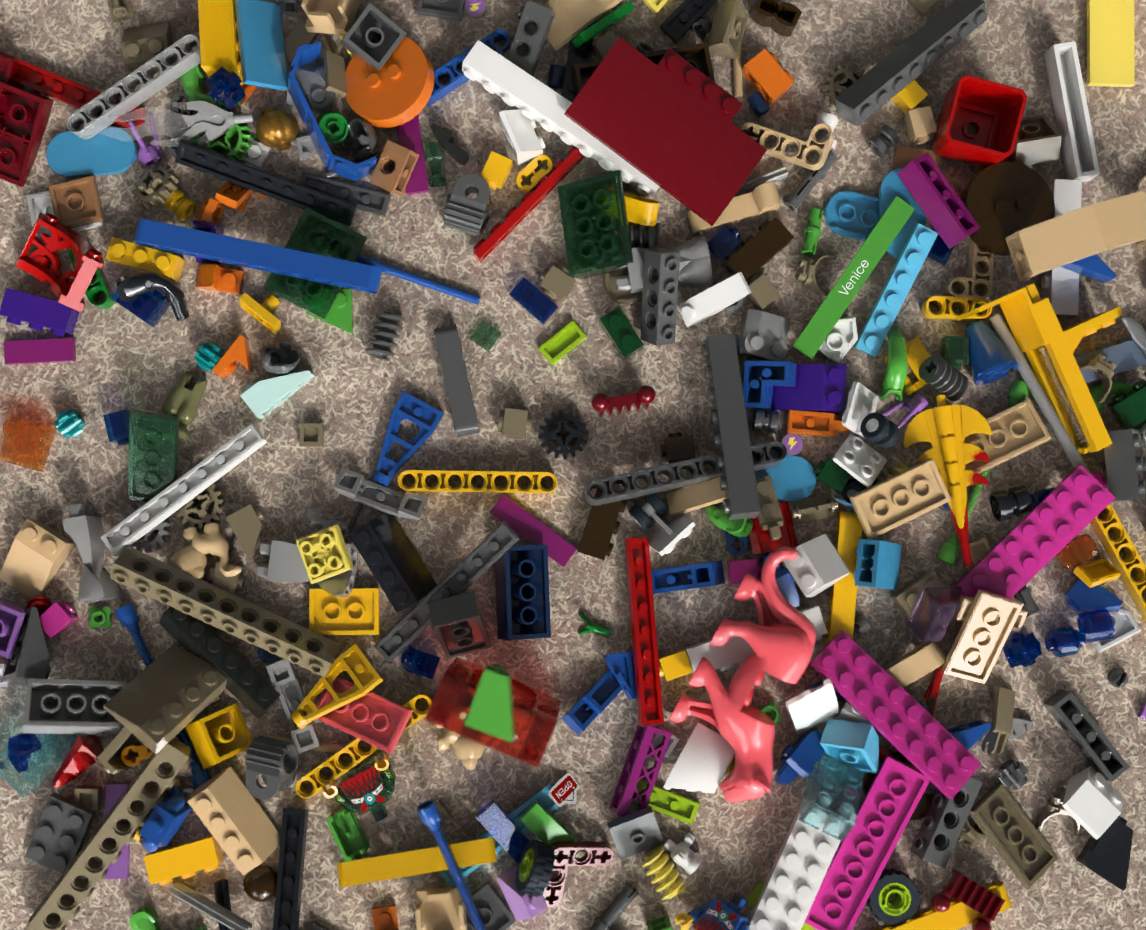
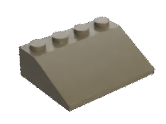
[103,644,227,754]

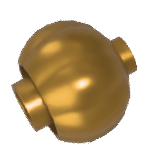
[256,107,299,151]

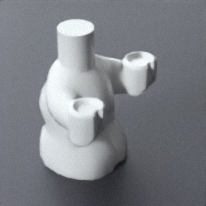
[802,112,839,150]
[663,833,704,875]

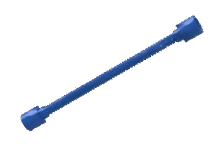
[115,603,212,789]
[417,800,486,930]

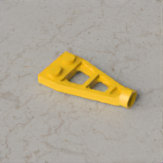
[290,643,383,729]

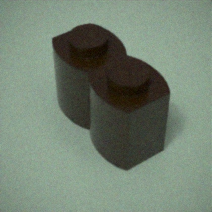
[751,0,802,37]

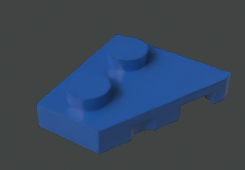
[603,652,637,699]

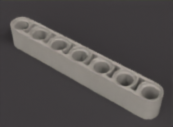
[66,34,201,140]

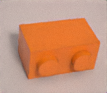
[742,48,794,106]

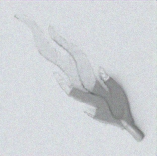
[79,101,254,147]

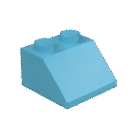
[820,718,879,774]

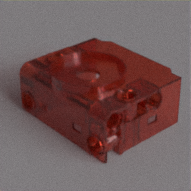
[425,657,560,768]

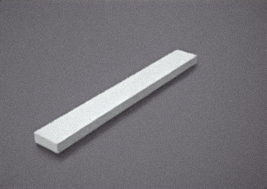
[101,423,267,556]

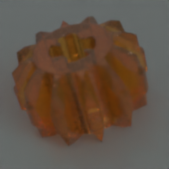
[1057,534,1099,569]

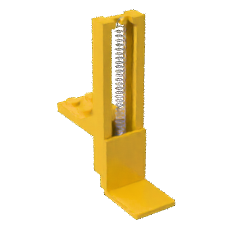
[957,283,1123,454]

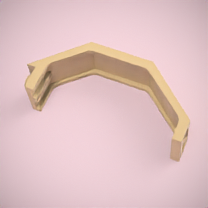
[1005,190,1146,281]

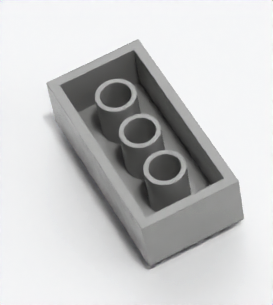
[22,678,128,735]

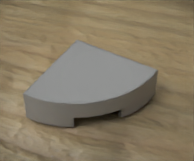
[295,134,316,161]
[1007,716,1033,739]

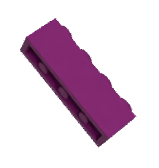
[897,152,980,249]

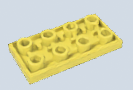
[1087,0,1135,87]

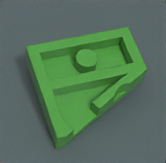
[306,289,353,333]

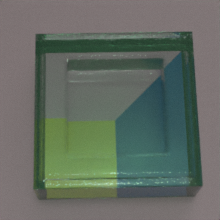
[470,321,502,352]

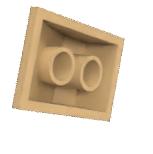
[0,519,75,598]

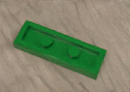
[572,1,634,47]

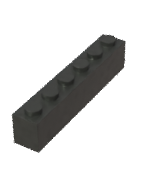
[159,607,280,719]

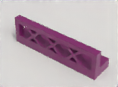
[609,723,672,817]

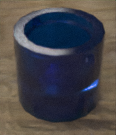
[1077,609,1115,644]

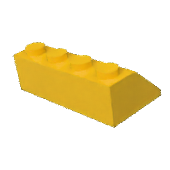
[198,0,243,88]

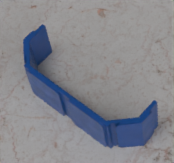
[287,41,377,181]

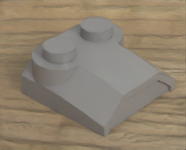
[286,63,336,113]
[737,309,790,361]

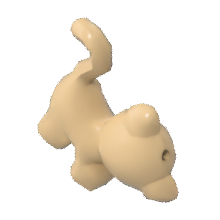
[167,523,242,579]
[435,702,491,770]

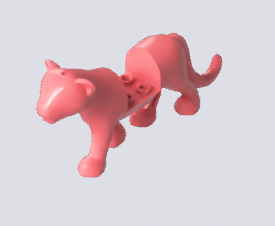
[669,546,816,803]

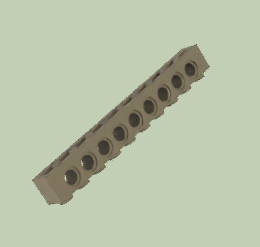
[110,545,341,677]
[25,738,192,930]

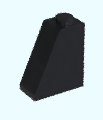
[1076,816,1133,891]

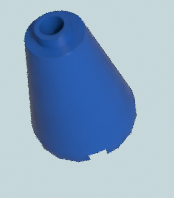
[964,319,1019,385]

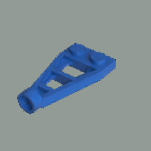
[371,391,444,487]

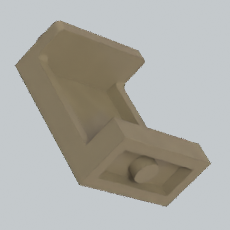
[97,727,137,774]

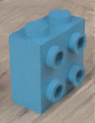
[854,539,902,590]

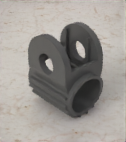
[444,174,492,237]
[245,735,299,800]

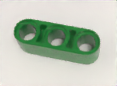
[69,249,115,310]

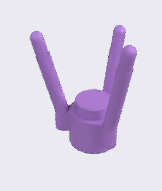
[115,116,163,167]
[880,393,929,440]

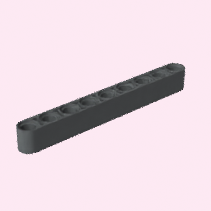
[585,441,787,506]

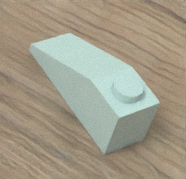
[240,370,315,419]

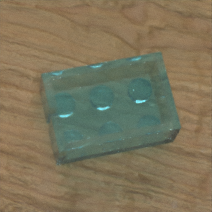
[0,732,78,798]
[799,753,865,841]

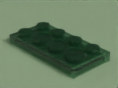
[128,410,179,502]

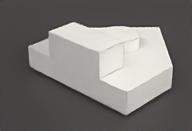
[818,317,858,364]
[1086,608,1142,653]

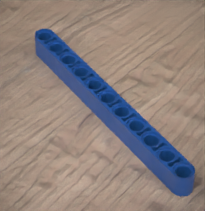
[133,219,382,293]

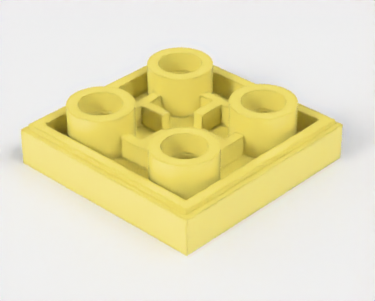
[296,524,354,584]

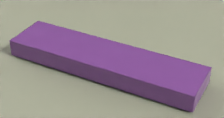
[104,783,130,879]

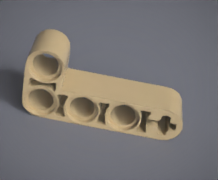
[740,122,834,171]
[687,182,781,235]
[943,237,994,299]
[883,636,945,688]

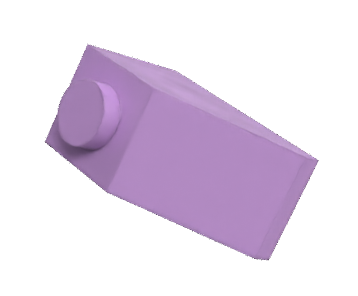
[496,866,548,921]

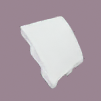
[785,679,839,735]
[663,723,735,793]

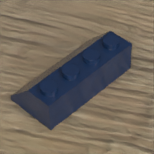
[495,545,551,640]

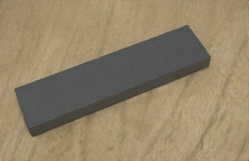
[301,172,391,217]

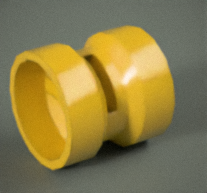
[164,189,197,221]

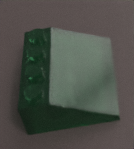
[557,170,633,279]
[263,207,367,319]

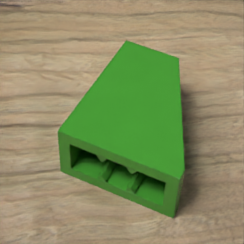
[464,663,515,742]

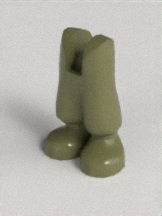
[147,371,208,441]

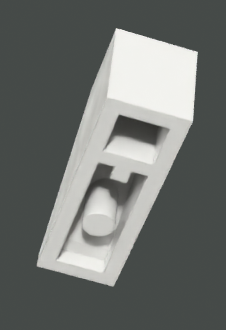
[677,272,752,327]

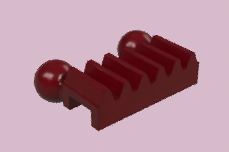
[591,385,656,417]
[931,868,1005,930]

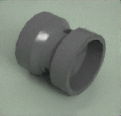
[867,125,900,157]
[752,408,779,434]

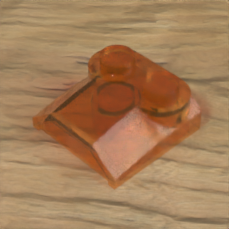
[0,415,57,472]

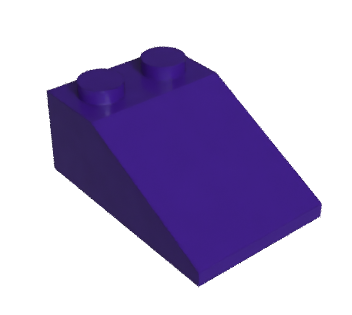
[772,364,846,413]

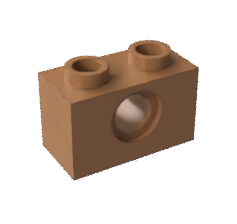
[370,140,420,197]

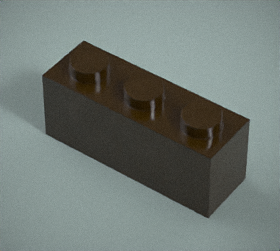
[723,217,794,282]
[577,489,627,560]

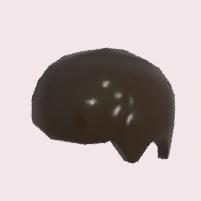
[243,865,277,902]

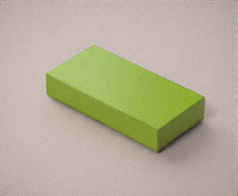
[538,319,587,366]

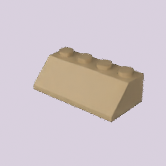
[187,765,281,875]

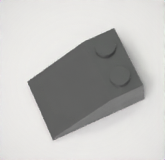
[428,591,491,659]
[1,607,51,686]

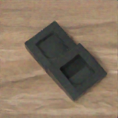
[431,123,469,166]

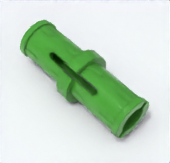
[801,208,824,256]

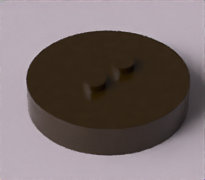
[961,162,1055,256]

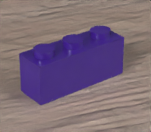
[0,288,79,337]

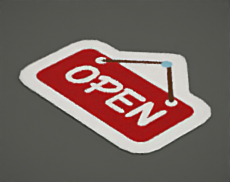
[548,773,580,807]

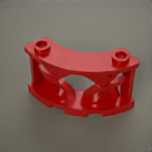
[15,213,104,312]

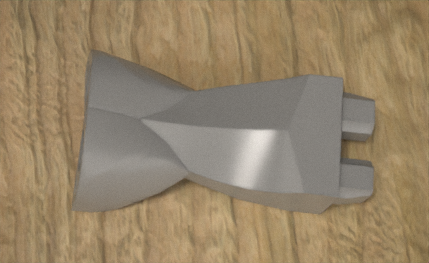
[612,235,713,294]
[63,504,123,603]
[256,540,358,597]

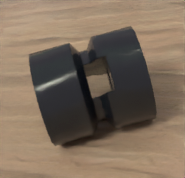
[989,485,1032,521]

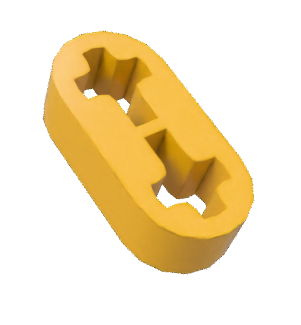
[516,155,553,193]

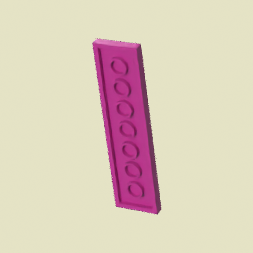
[948,465,1116,607]
[810,630,982,799]
[805,755,930,930]

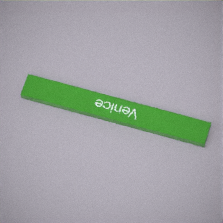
[793,196,915,359]

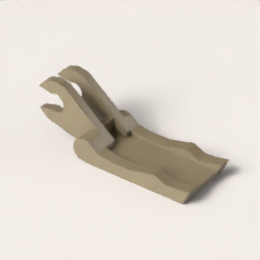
[316,36,347,98]
[981,684,1015,756]

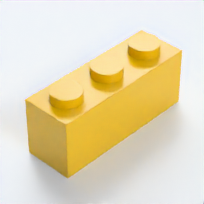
[105,237,185,283]
[143,834,224,886]

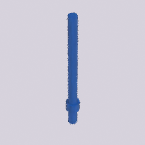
[349,252,481,305]

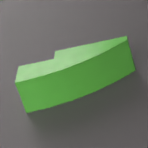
[520,799,581,857]

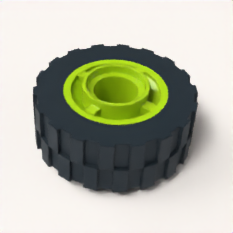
[515,839,555,897]
[866,868,920,925]

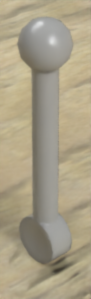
[349,750,390,776]

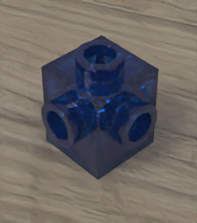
[205,67,246,110]
[1002,631,1042,668]

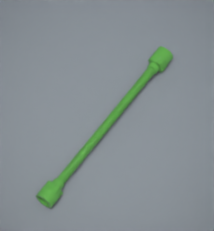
[936,380,1030,566]

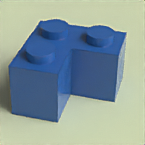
[743,361,797,409]

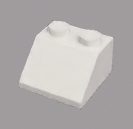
[499,109,545,167]
[783,534,851,598]
[1062,766,1124,839]

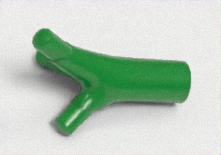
[578,612,611,637]

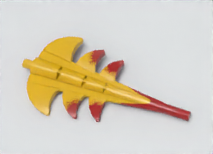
[904,395,992,567]

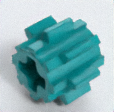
[194,342,224,372]
[54,408,86,438]

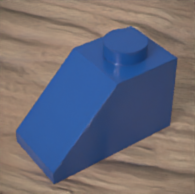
[1065,578,1123,614]

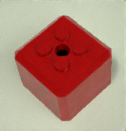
[932,75,1027,168]

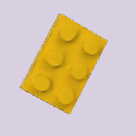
[309,588,380,635]

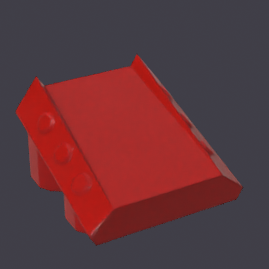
[749,502,799,555]
[52,734,104,789]

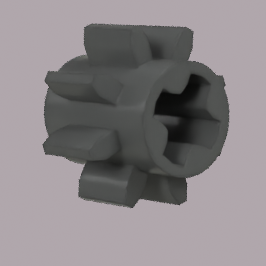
[998,760,1029,789]

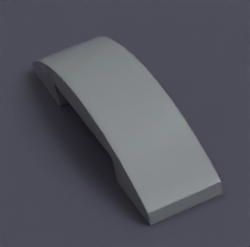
[333,467,428,520]
[266,659,320,754]

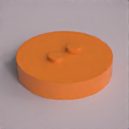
[345,37,434,128]

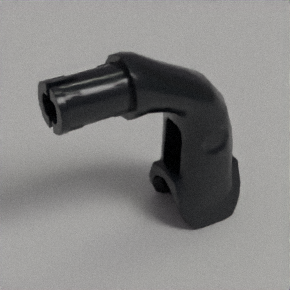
[115,272,190,321]

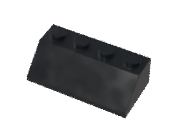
[348,513,437,613]

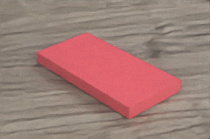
[316,676,413,754]

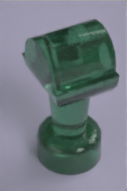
[424,142,447,187]

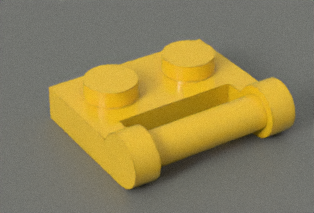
[883,336,931,396]

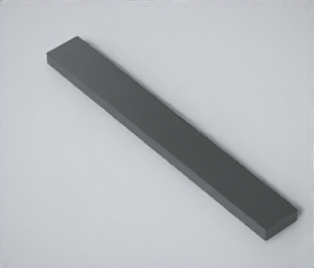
[374,521,521,663]

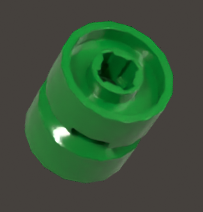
[316,111,348,143]

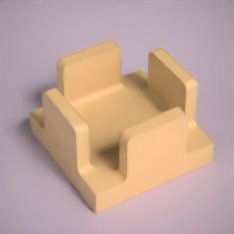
[301,0,361,35]
[415,886,467,930]

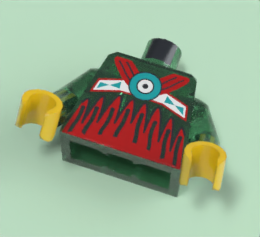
[322,753,396,822]

